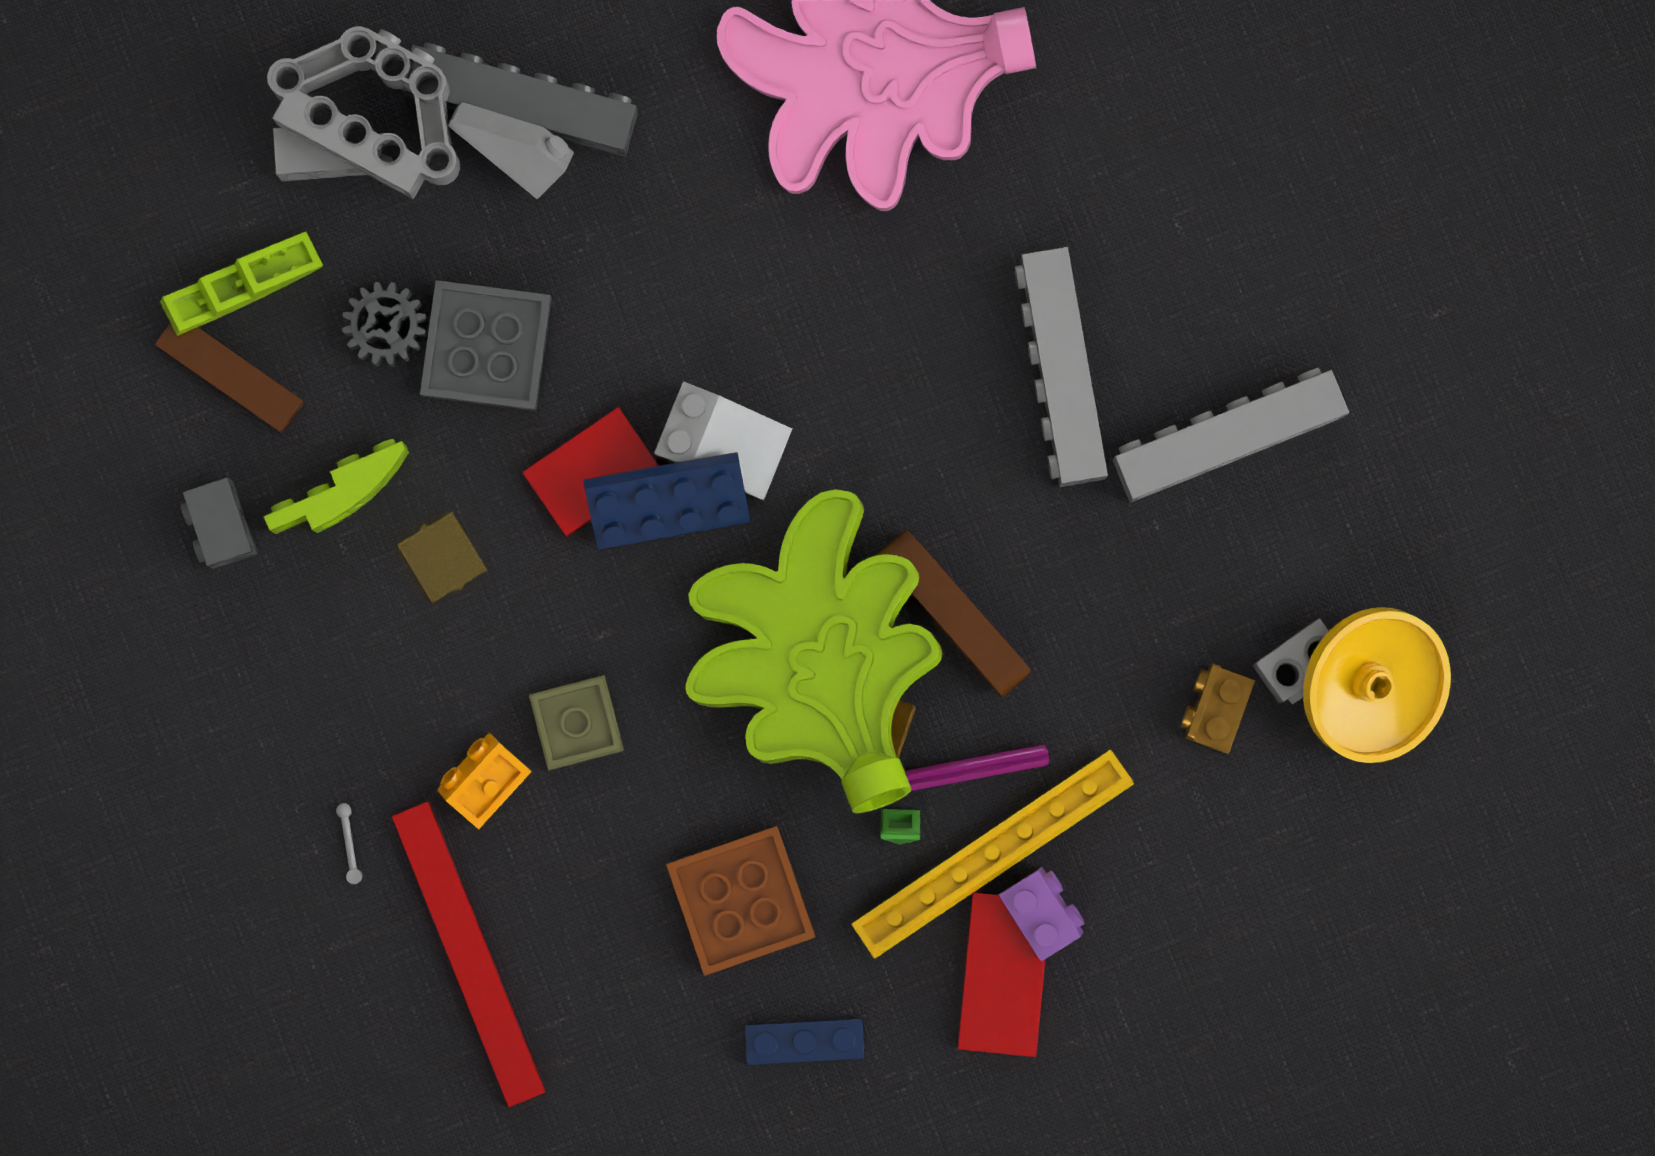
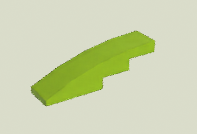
[160,232,323,336]

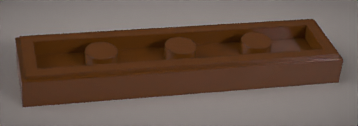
[155,323,305,434]

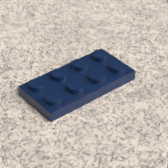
[583,452,750,550]

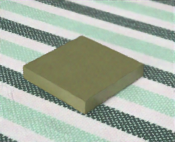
[529,675,624,770]

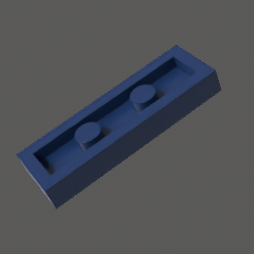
[745,1018,864,1065]

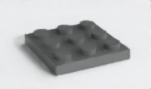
[420,280,552,411]

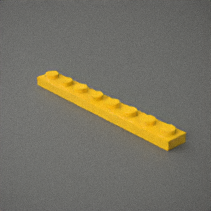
[852,750,1134,959]

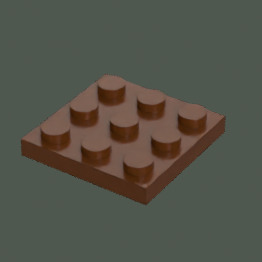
[666,826,815,976]

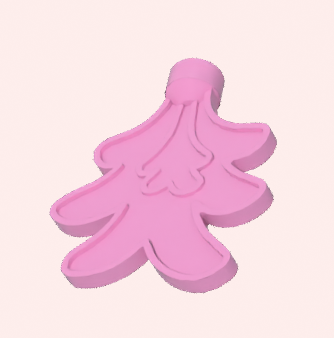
[717,0,1036,211]

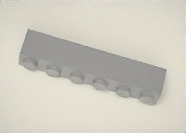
[1015,247,1108,487]
[1112,368,1349,503]

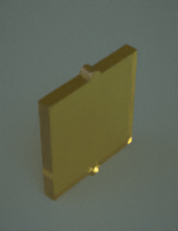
[398,512,487,603]

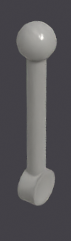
[336,803,363,884]

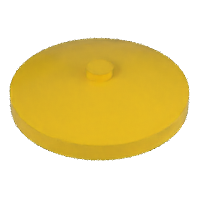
[1303,607,1451,763]

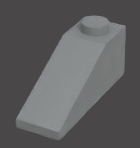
[448,102,574,199]
[273,128,394,182]

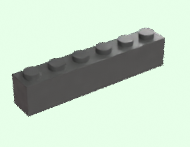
[400,43,638,157]

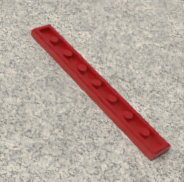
[392,802,546,1107]

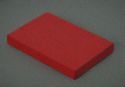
[522,407,659,537]

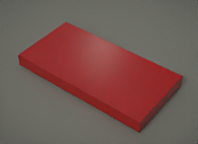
[958,893,1045,1057]

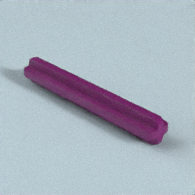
[905,745,1049,791]

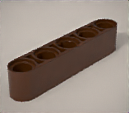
[877,529,1031,698]

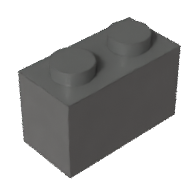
[181,477,257,569]

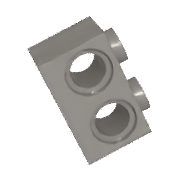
[1252,618,1329,704]

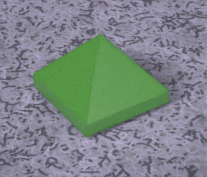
[881,809,920,845]

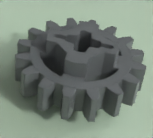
[342,282,427,367]

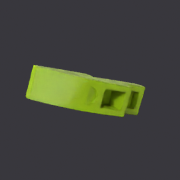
[264,439,409,534]

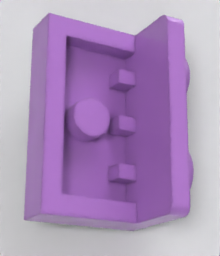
[999,867,1085,961]

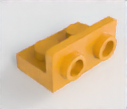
[437,733,532,829]

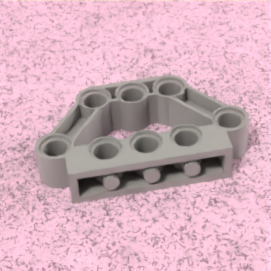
[267,26,460,200]

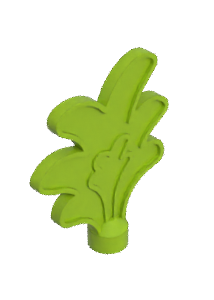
[686,489,942,813]

